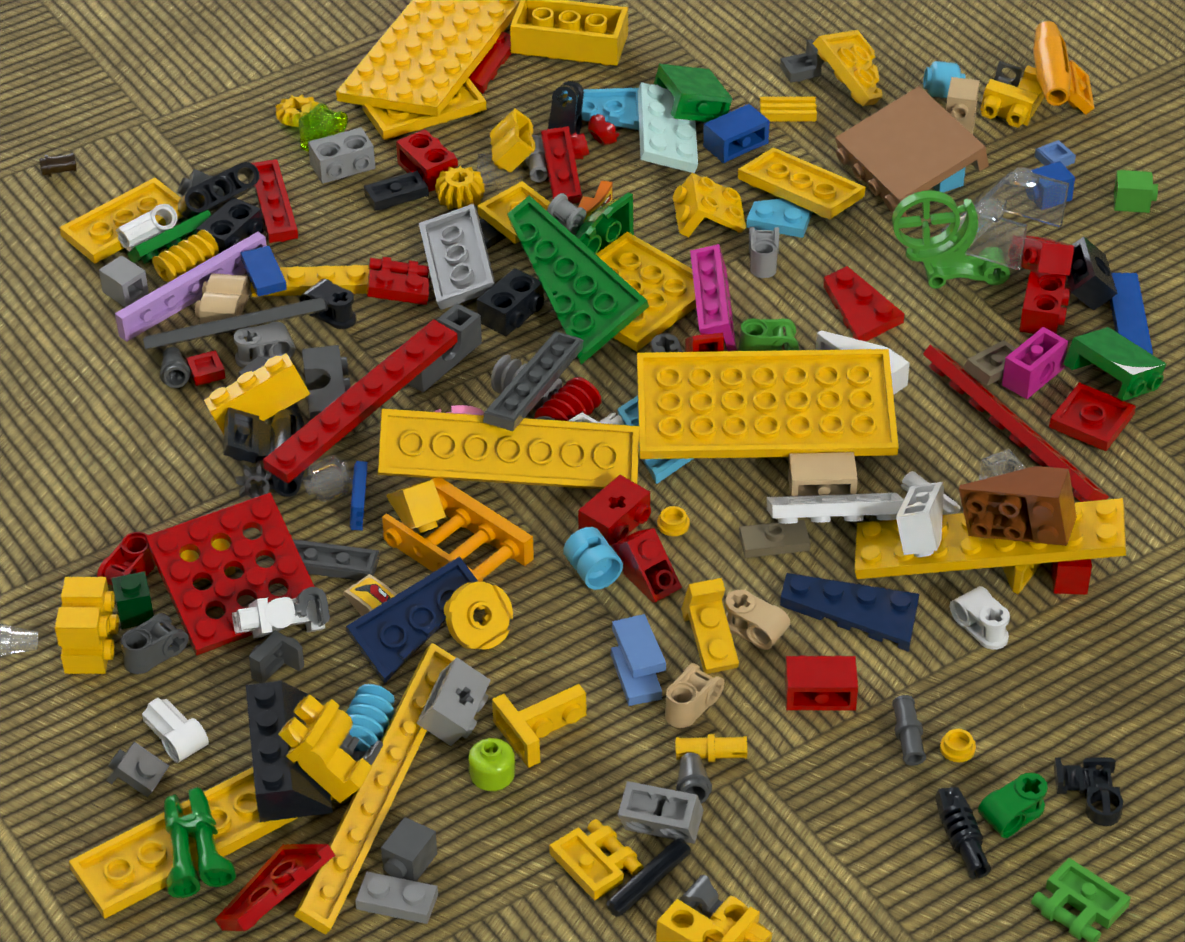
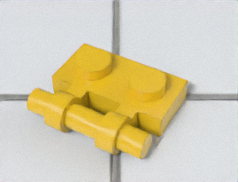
[549,819,644,901]

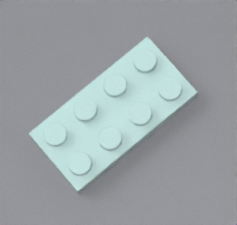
[638,82,698,173]

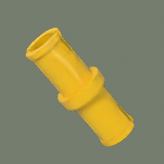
[676,734,748,762]

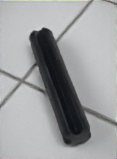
[606,838,691,917]

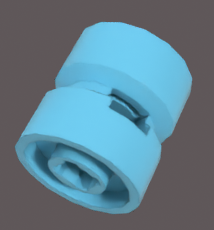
[563,527,623,590]

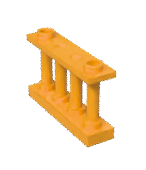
[382,478,534,582]

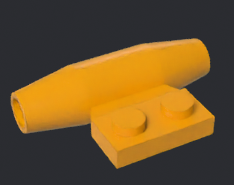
[1033,21,1095,115]

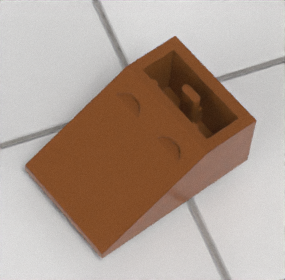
[959,466,1077,546]

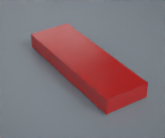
[541,126,582,204]

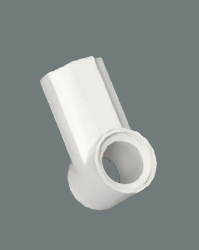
[116,204,177,252]
[142,697,209,763]

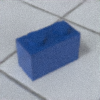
[703,104,770,163]

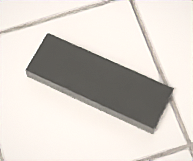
[274,539,380,581]

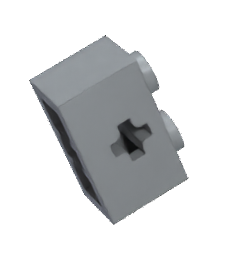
[416,657,491,746]

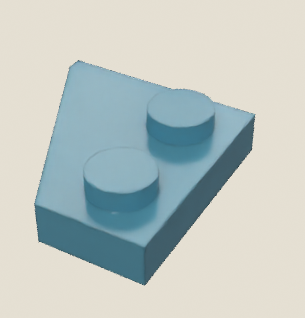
[746,198,813,238]

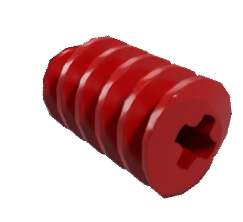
[534,377,602,421]

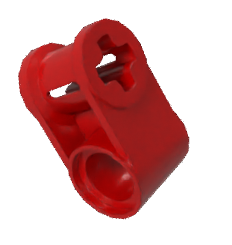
[97,532,156,586]

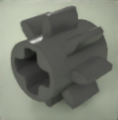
[236,461,274,499]

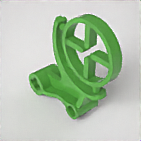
[892,190,1010,289]

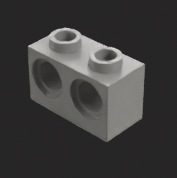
[308,127,376,184]
[618,781,704,844]

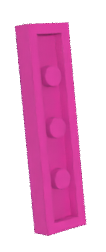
[690,244,737,351]

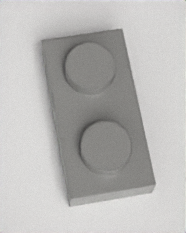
[355,872,438,924]

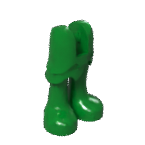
[164,787,236,898]

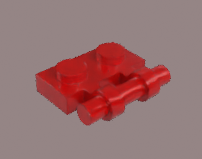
[367,256,429,305]

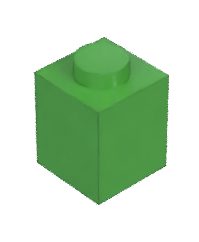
[1114,170,1158,213]

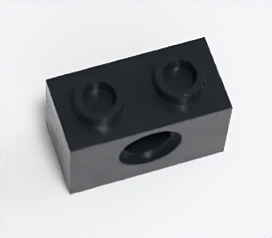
[1067,237,1118,311]

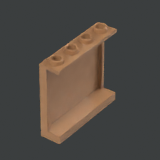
[835,86,989,217]

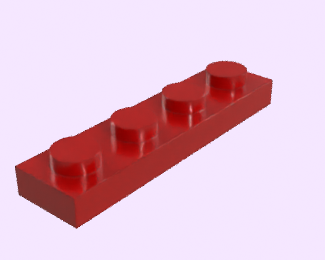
[252,159,298,243]

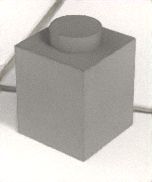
[99,255,149,307]

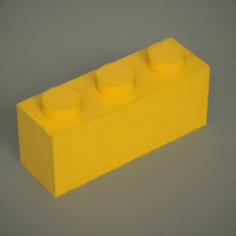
[204,353,310,435]

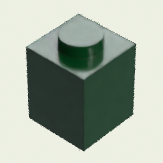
[111,571,154,629]

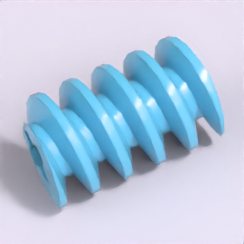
[346,684,395,751]

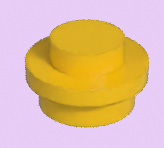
[657,506,690,536]
[940,729,976,762]

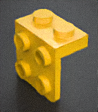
[673,173,746,237]

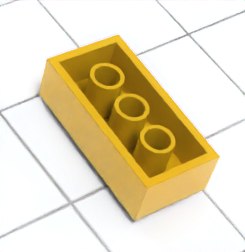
[510,0,628,66]

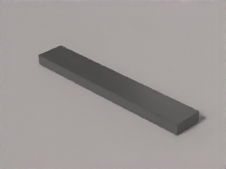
[143,297,328,350]
[483,331,584,431]

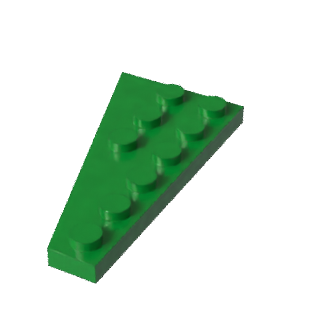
[507,195,649,364]

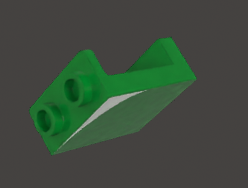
[1063,327,1166,401]

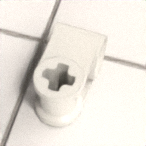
[950,586,1010,650]

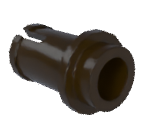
[39,153,77,177]

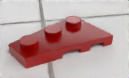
[823,266,905,342]

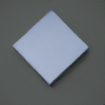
[1035,140,1076,167]

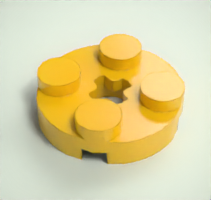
[444,581,513,650]

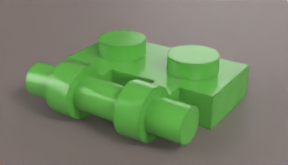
[1031,858,1131,942]

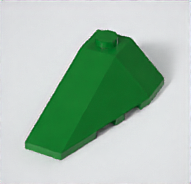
[575,192,634,254]

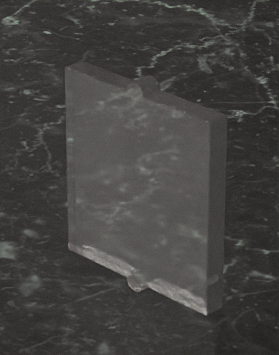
[477,154,525,190]

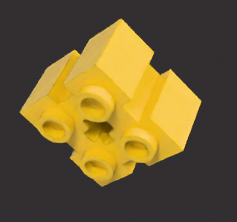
[55,577,119,674]

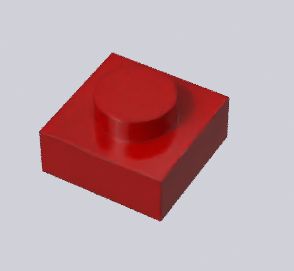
[186,350,226,386]

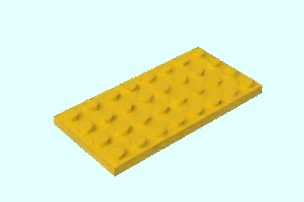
[336,0,520,117]
[637,349,899,459]

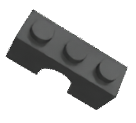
[408,303,482,393]
[302,345,351,420]

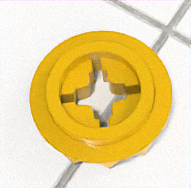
[276,94,320,127]

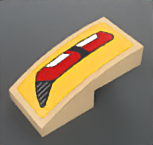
[343,574,397,616]

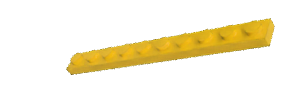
[294,643,456,935]

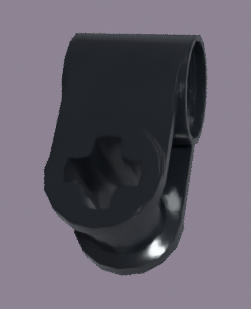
[548,80,584,135]
[299,279,357,329]

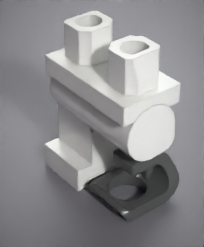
[232,587,330,638]

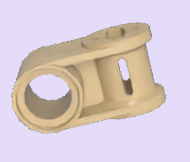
[725,590,790,650]
[665,663,724,728]

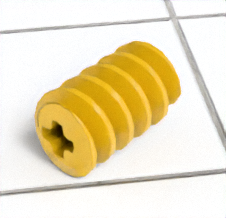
[152,230,219,283]

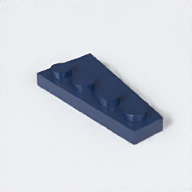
[346,556,478,684]
[780,573,919,652]

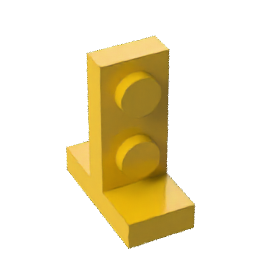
[681,578,739,674]
[492,684,587,768]

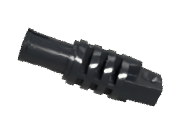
[935,787,991,879]

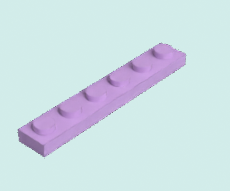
[115,232,267,342]

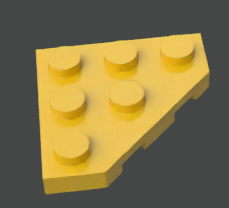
[813,30,883,107]

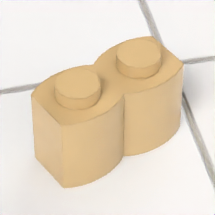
[195,273,250,324]

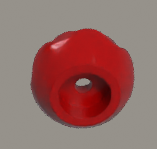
[588,114,620,145]

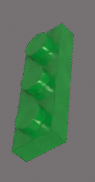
[127,210,212,264]

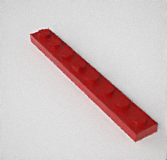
[263,319,458,483]
[923,345,1109,502]

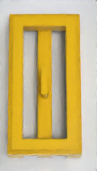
[760,97,817,122]

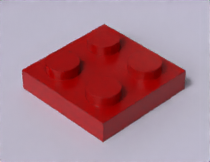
[1049,382,1136,451]

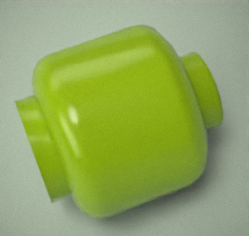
[468,738,515,791]

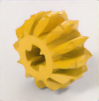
[435,165,485,210]

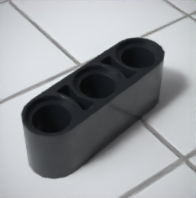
[178,162,259,219]

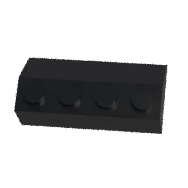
[246,681,333,822]

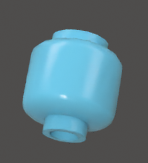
[923,61,965,98]

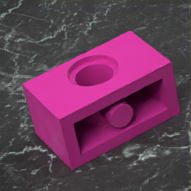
[1002,327,1068,399]

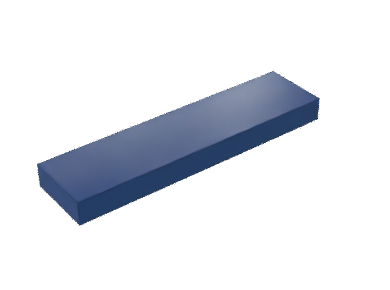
[1110,273,1153,355]

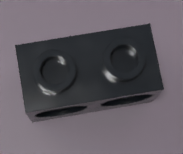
[197,197,263,256]
[477,268,545,337]

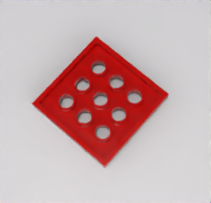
[146,492,315,656]

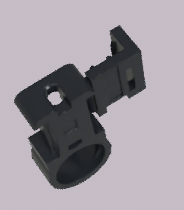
[1054,757,1123,826]

